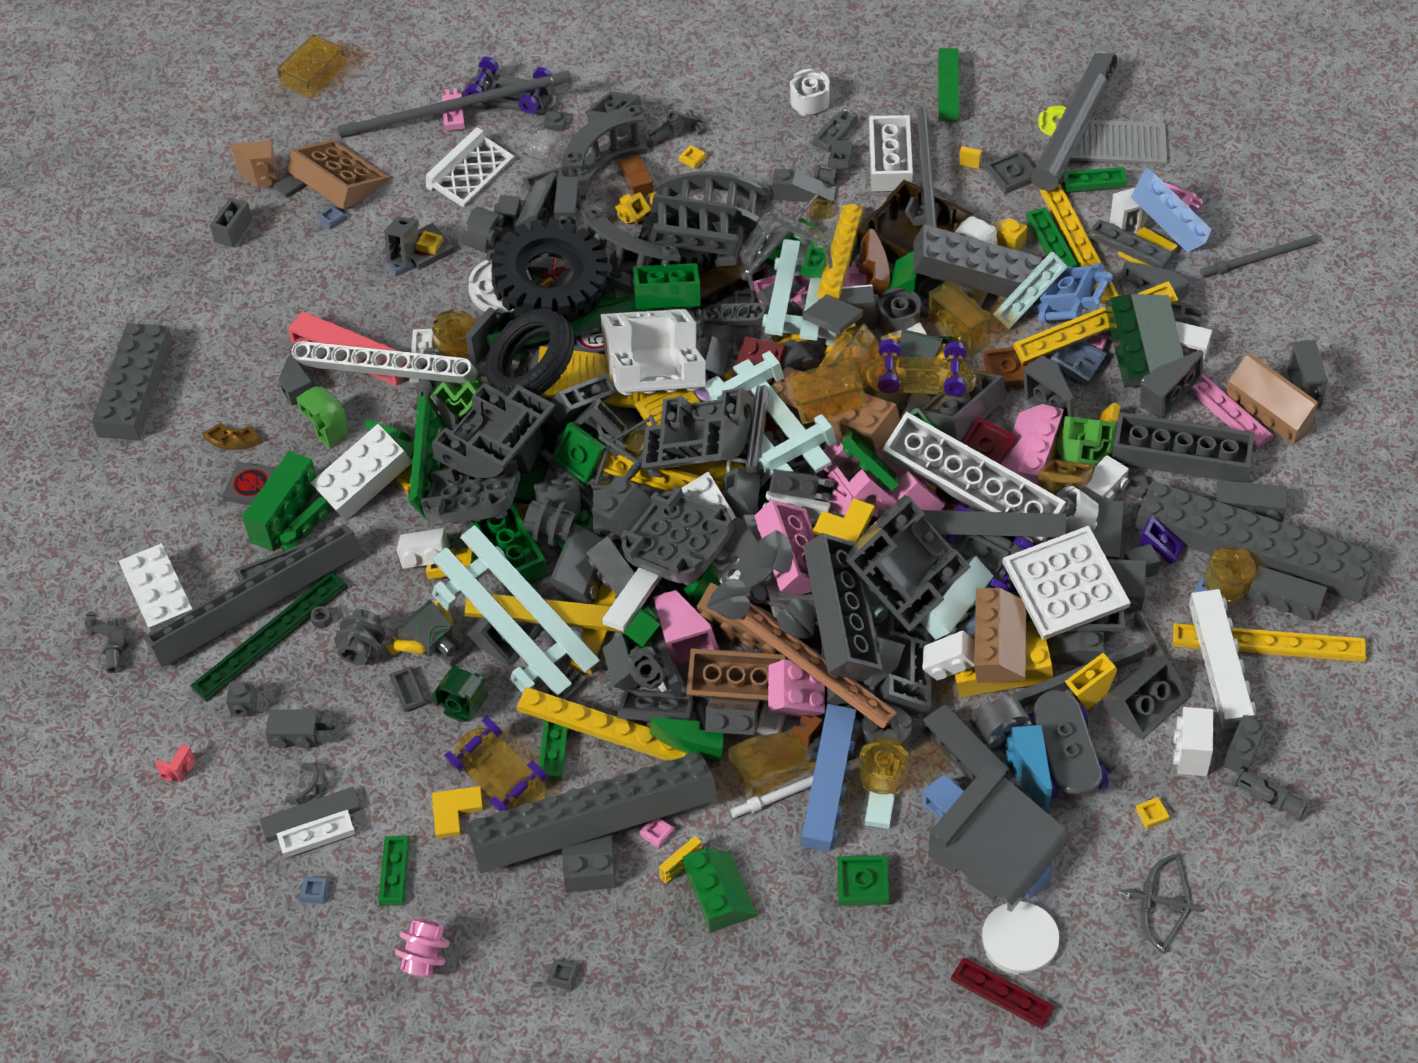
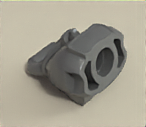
[627,645,669,689]

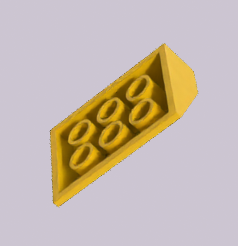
[955,621,1053,697]

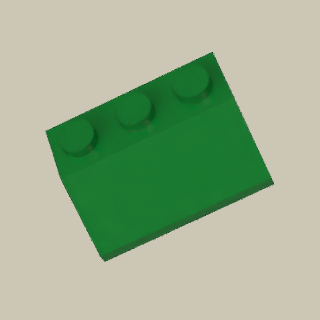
[683,848,757,933]

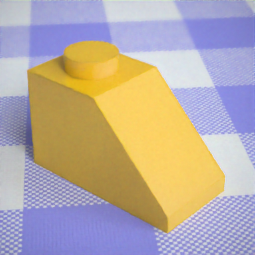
[990,218,1027,251]
[1065,653,1117,711]

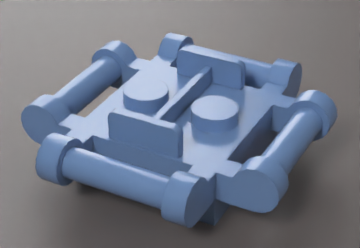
[1031,263,1113,323]

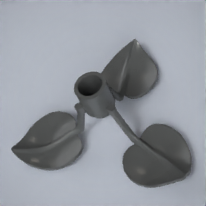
[707,530,815,639]

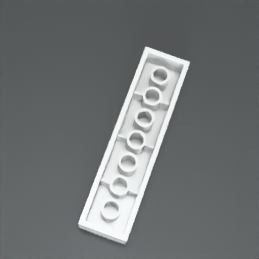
[882,412,1066,545]

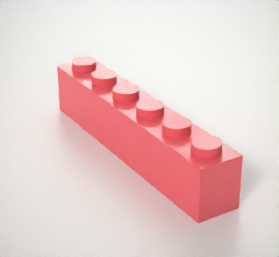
[288,311,407,386]

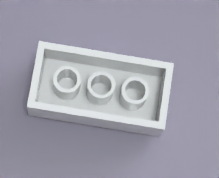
[869,115,913,191]
[311,424,412,521]
[119,543,192,633]

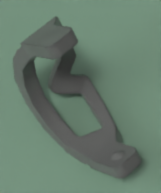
[285,763,327,805]

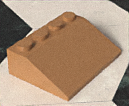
[287,139,390,209]

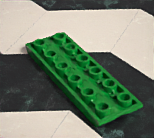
[408,395,448,521]

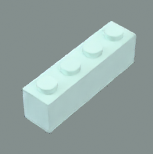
[920,556,994,640]

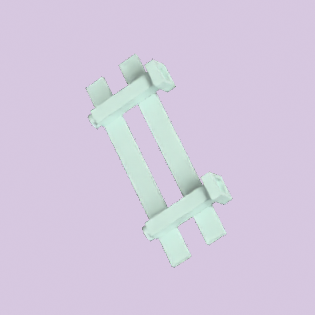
[762,239,846,346]
[704,350,837,474]
[432,525,600,696]

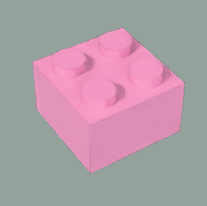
[768,660,825,718]

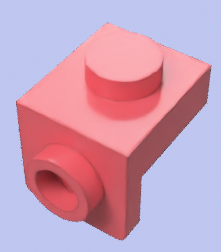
[155,744,195,782]

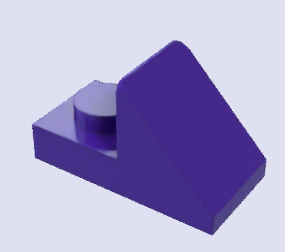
[1141,516,1184,564]

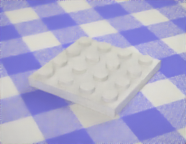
[1003,526,1130,640]

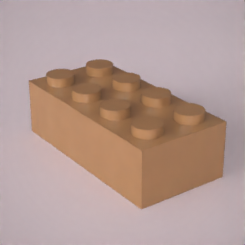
[697,583,782,654]

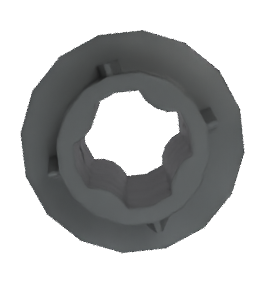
[524,497,577,546]
[334,609,385,665]

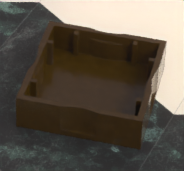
[857,179,973,280]

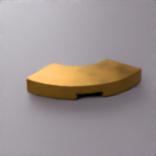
[202,423,263,450]

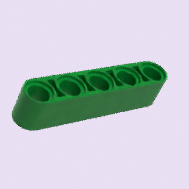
[938,48,959,121]

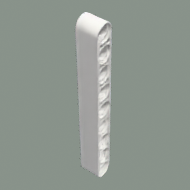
[292,341,478,384]

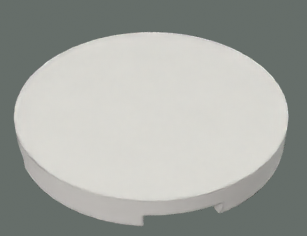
[468,260,532,315]
[982,902,1059,975]

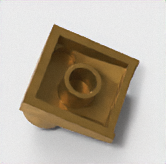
[1038,459,1095,494]

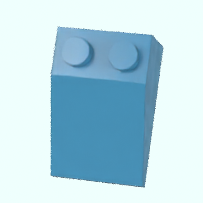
[1006,725,1052,813]

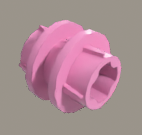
[395,918,450,977]

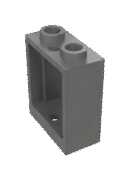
[554,176,582,233]
[1287,340,1328,408]
[557,398,629,448]

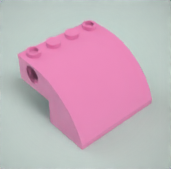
[823,436,945,518]

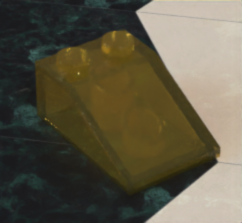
[728,730,816,798]

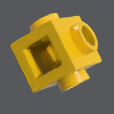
[615,192,650,224]

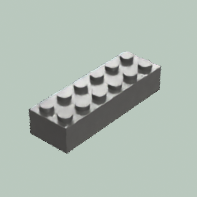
[913,224,1041,298]
[92,323,173,441]
[1112,412,1254,483]
[803,533,883,682]

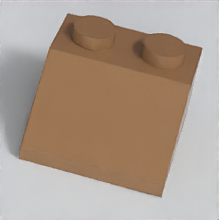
[231,140,279,187]

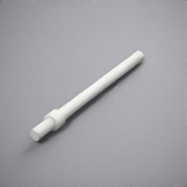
[730,755,867,818]

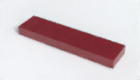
[951,957,1055,1030]

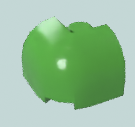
[430,368,489,419]
[296,386,349,449]
[1056,416,1116,465]

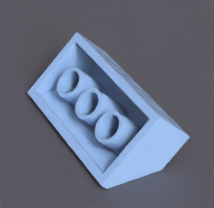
[1131,168,1212,252]

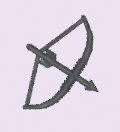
[591,414,661,490]
[1118,853,1204,954]

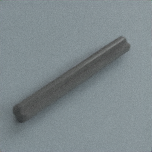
[746,385,769,473]

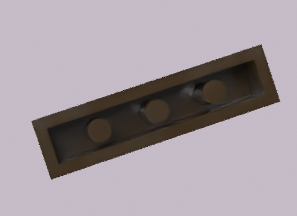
[693,249,768,312]

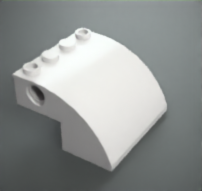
[601,309,706,395]

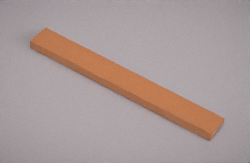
[737,603,897,729]

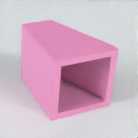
[653,590,719,666]

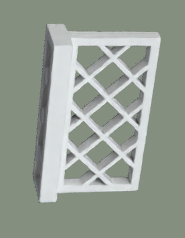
[426,127,514,207]

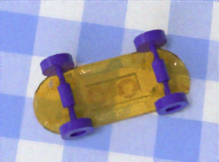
[866,339,976,396]
[444,716,549,812]

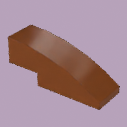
[617,155,653,196]
[859,228,890,296]

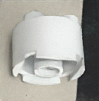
[790,69,830,116]
[954,216,997,245]
[1055,486,1099,534]

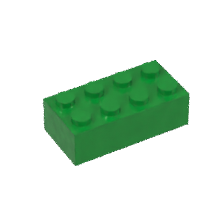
[242,451,318,551]
[468,503,548,591]

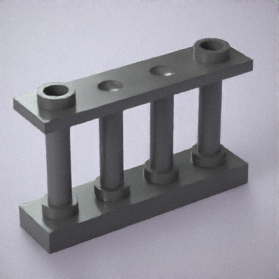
[650,194,737,256]

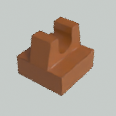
[792,715,822,748]

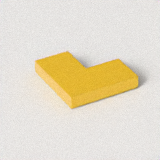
[813,498,875,543]
[432,786,483,839]

